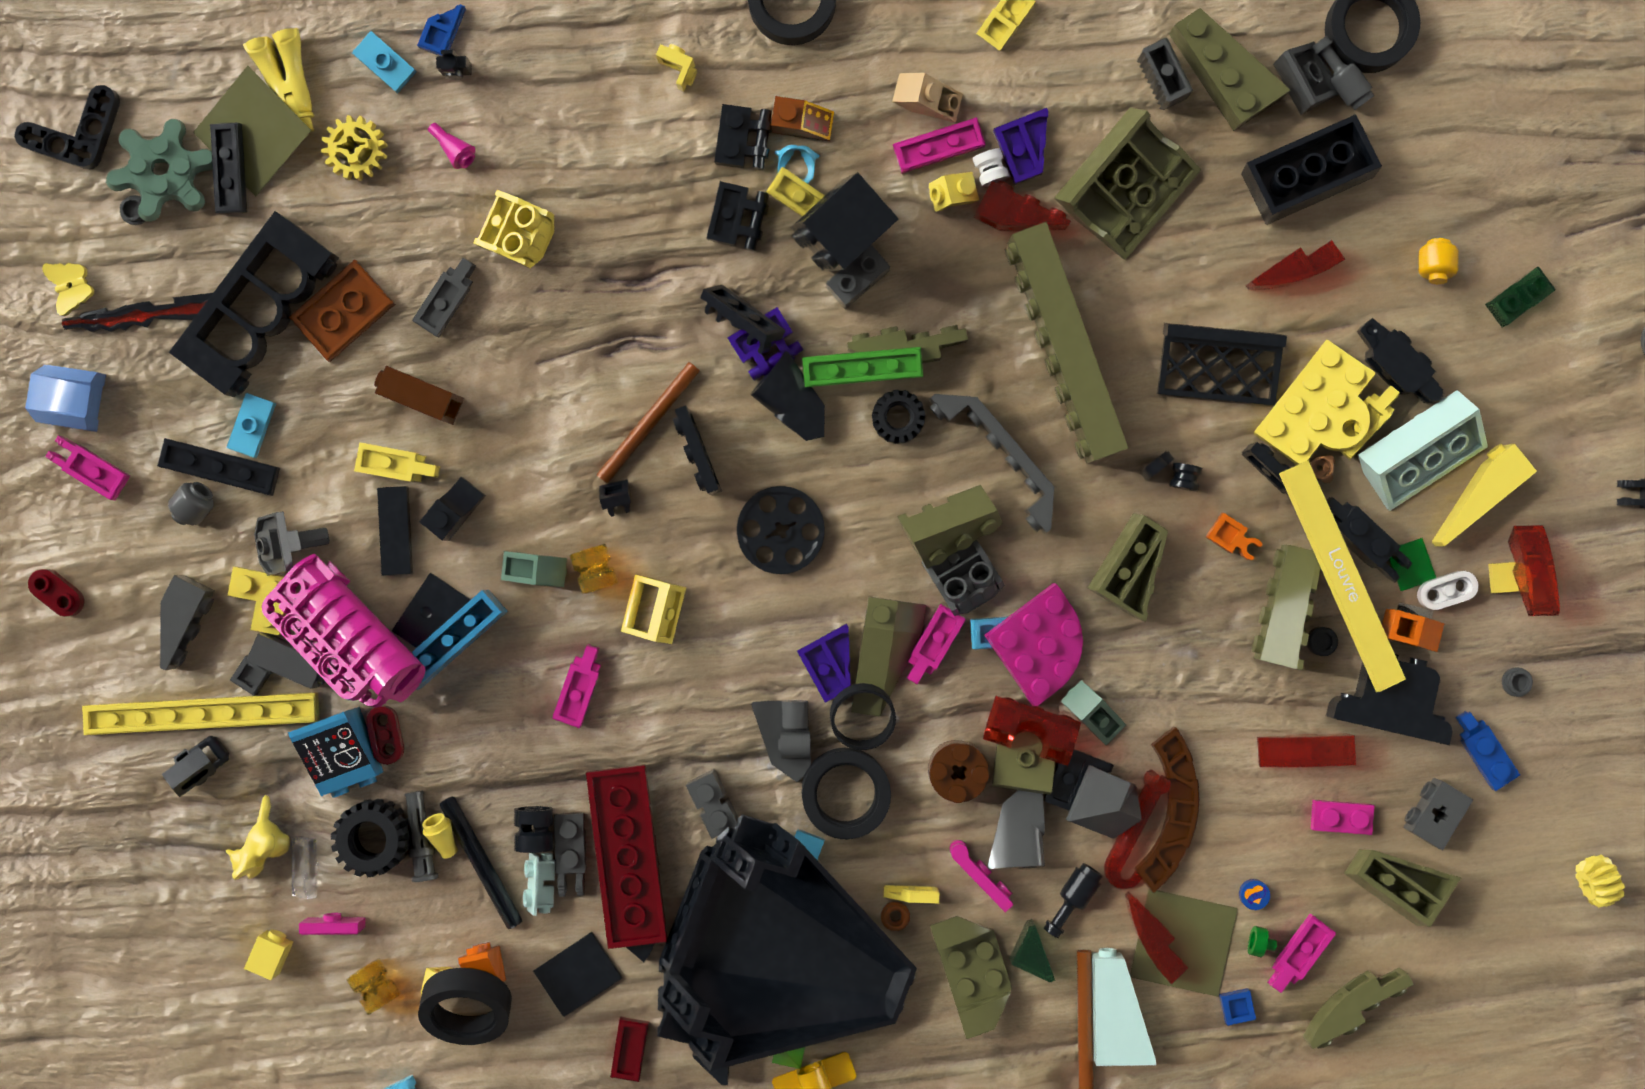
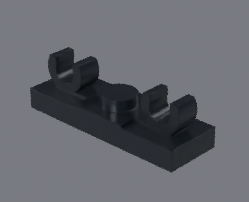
[700,285,786,354]

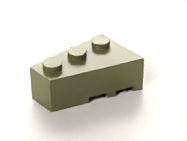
[897,485,1003,569]
[1088,513,1168,622]
[1344,849,1461,927]

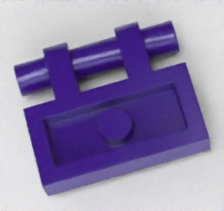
[728,307,803,381]

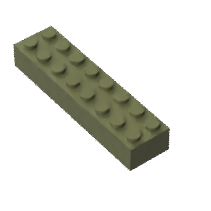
[1005,222,1128,464]

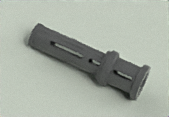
[405,791,439,882]

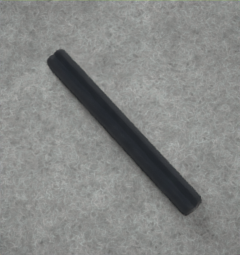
[440,796,522,929]

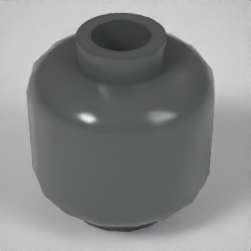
[168,482,214,526]

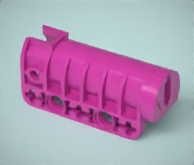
[261,554,425,708]

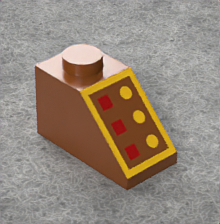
[771,96,834,142]

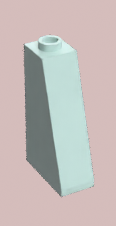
[1092,948,1156,1066]

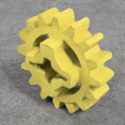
[321,115,388,181]

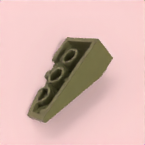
[851,596,926,716]

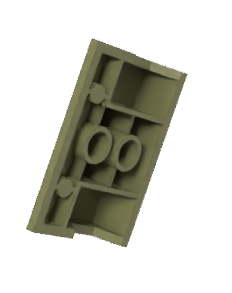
[1054,107,1201,260]

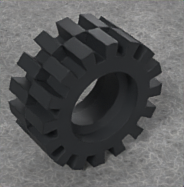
[872,390,926,444]

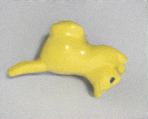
[226,795,290,880]

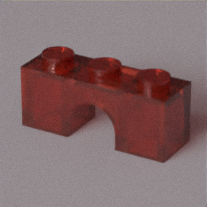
[983,696,1081,766]

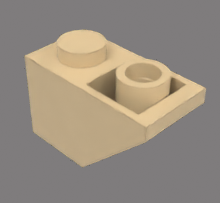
[892,73,963,122]

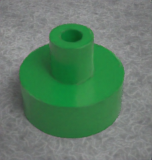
[1248,926,1277,958]

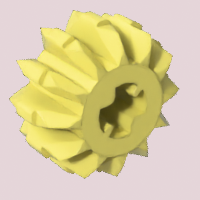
[1576,855,1625,908]

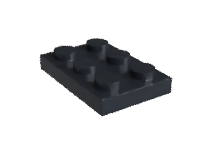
[672,405,722,495]

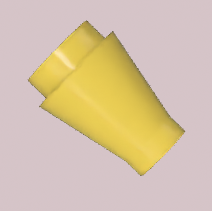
[422,813,458,859]

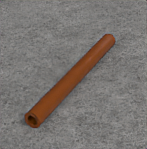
[596,362,700,484]
[1077,949,1094,1089]

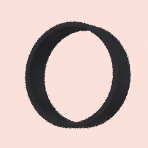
[830,683,896,750]

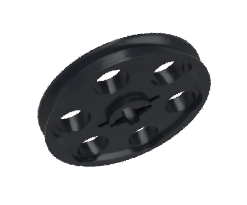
[737,486,825,574]

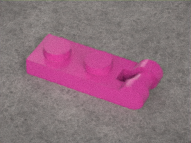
[949,840,1014,913]

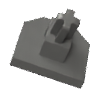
[254,511,330,576]

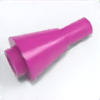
[428,123,475,169]

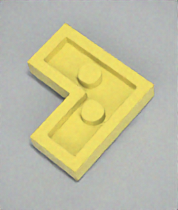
[227,567,286,635]

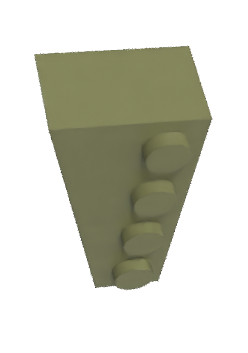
[1169,8,1291,131]

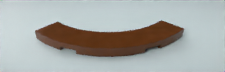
[1134,727,1200,893]

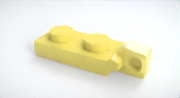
[1340,386,1400,460]
[354,442,440,482]

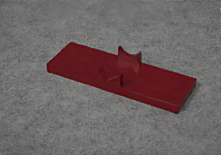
[586,764,668,949]

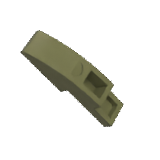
[847,325,968,363]
[1303,968,1414,1049]

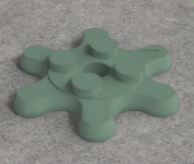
[106,119,213,222]

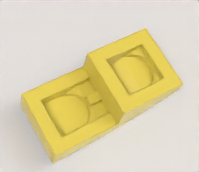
[976,0,1036,51]

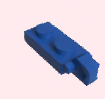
[1455,711,1520,791]

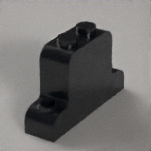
[1326,654,1453,746]

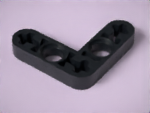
[14,85,120,170]

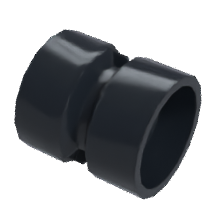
[514,806,553,853]

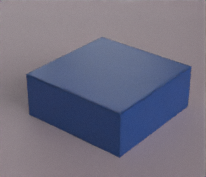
[1219,988,1256,1026]

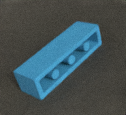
[411,590,508,690]

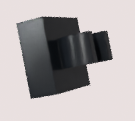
[599,479,631,517]

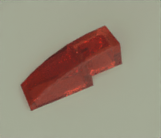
[1245,240,1345,290]
[1508,525,1560,616]
[1257,733,1356,767]
[1125,891,1188,985]

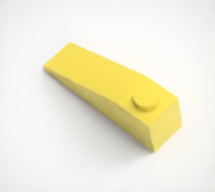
[1432,444,1537,546]

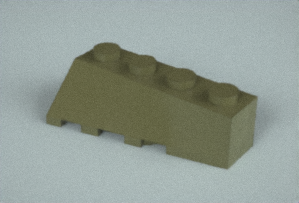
[1252,545,1321,670]

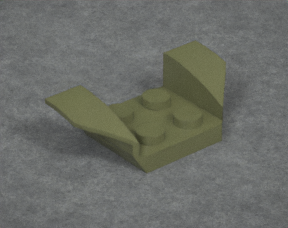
[930,916,1012,1039]

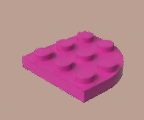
[984,583,1083,707]

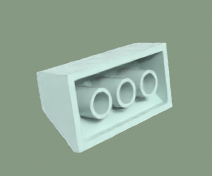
[1358,390,1488,511]

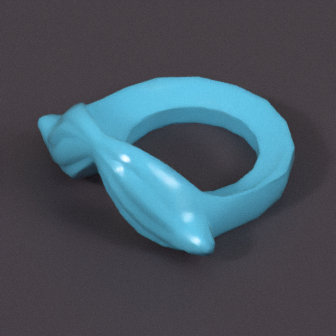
[775,144,820,184]

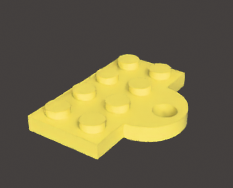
[1254,340,1376,465]

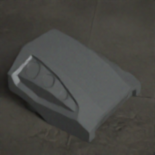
[922,540,1005,616]

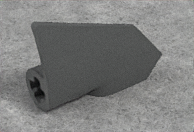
[751,700,811,782]
[987,790,1045,869]

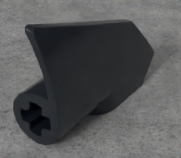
[751,351,825,441]

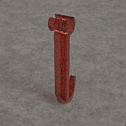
[1104,769,1171,889]

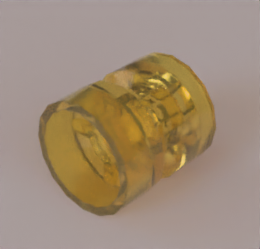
[569,544,619,595]
[346,958,401,1015]

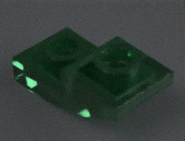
[1485,266,1556,328]

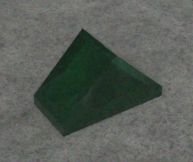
[1009,919,1056,982]

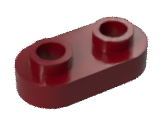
[28,569,85,617]
[366,705,404,765]

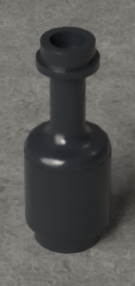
[1044,863,1103,938]

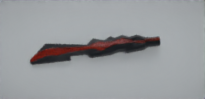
[62,293,213,332]

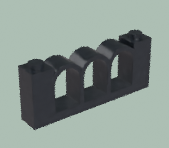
[169,211,339,397]

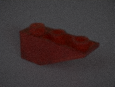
[974,181,1071,231]

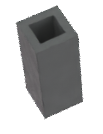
[246,633,331,689]

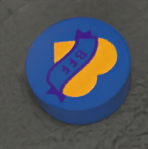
[1239,879,1270,910]

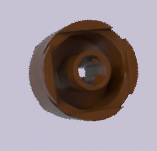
[928,740,989,803]

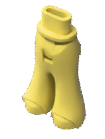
[243,28,314,131]

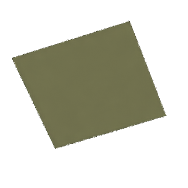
[193,66,312,197]
[1130,890,1238,997]

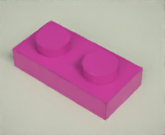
[1310,800,1374,835]

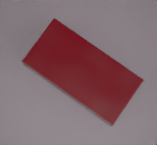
[610,1017,649,1082]

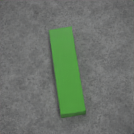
[802,347,923,387]

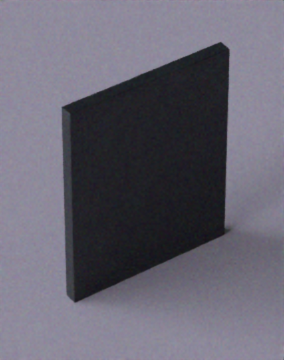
[392,573,471,648]
[533,931,622,1017]

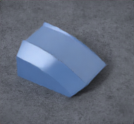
[25,365,106,432]

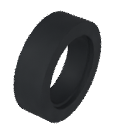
[748,0,836,45]
[1325,0,1421,73]
[801,747,891,840]
[418,968,512,1045]

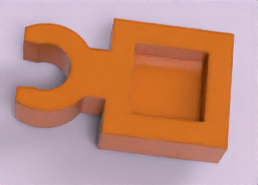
[1205,513,1263,560]

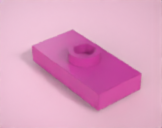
[299,913,366,935]

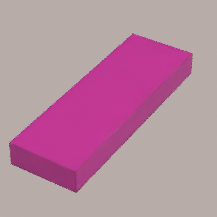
[893,117,986,174]

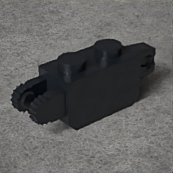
[1357,318,1443,404]
[1326,497,1412,583]

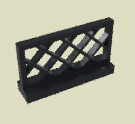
[1157,323,1287,405]

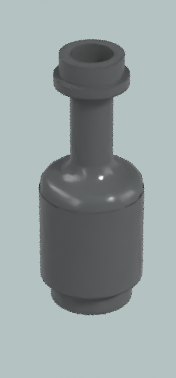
[1312,36,1375,110]

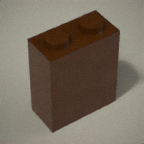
[374,366,464,425]

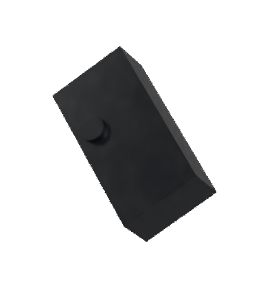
[1241,114,1382,225]

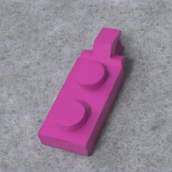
[907,604,966,684]
[552,644,601,728]
[1267,914,1336,993]

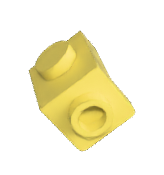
[656,44,697,92]
[929,172,979,212]

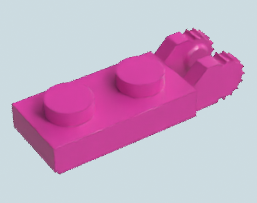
[45,435,130,501]

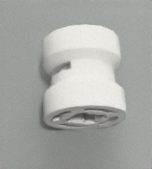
[973,148,1010,187]

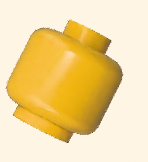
[1418,238,1459,285]

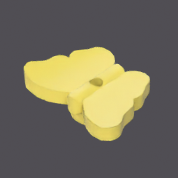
[42,263,94,316]

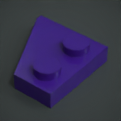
[993,108,1049,185]
[797,623,851,702]

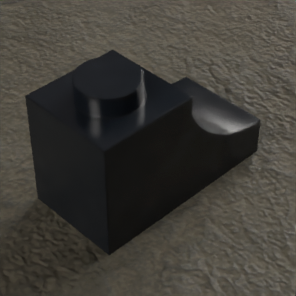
[419,477,486,541]

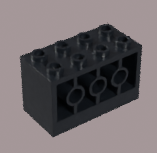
[790,172,899,271]

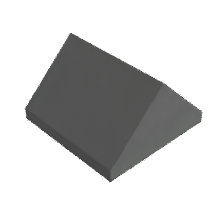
[1273,42,1339,115]

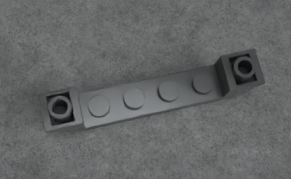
[929,394,1054,533]

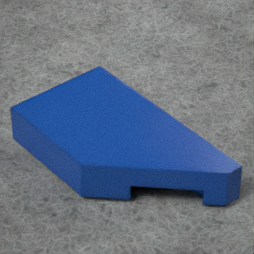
[417,4,466,56]

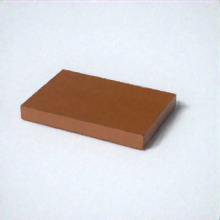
[289,259,396,362]

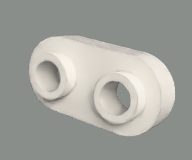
[1417,571,1478,610]

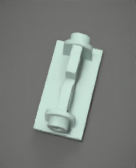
[523,853,555,916]

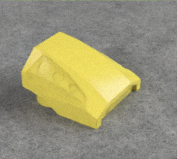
[474,190,554,268]

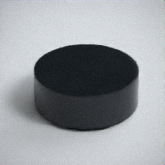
[1307,627,1338,656]

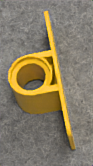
[772,1052,856,1089]

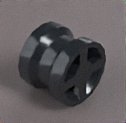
[1169,463,1203,491]

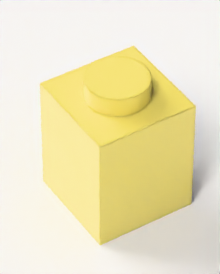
[244,930,293,980]

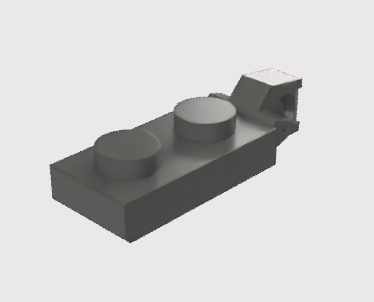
[412,258,476,338]

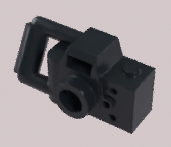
[162,736,230,797]

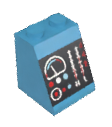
[288,707,383,798]

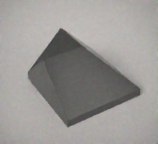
[1066,765,1142,839]

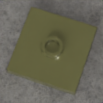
[992,727,1058,795]

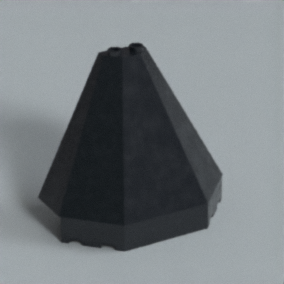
[657,814,917,1071]

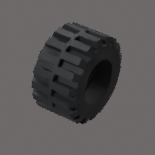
[331,798,412,877]

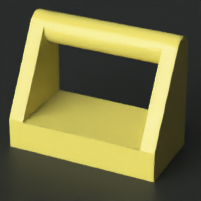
[621,574,686,644]

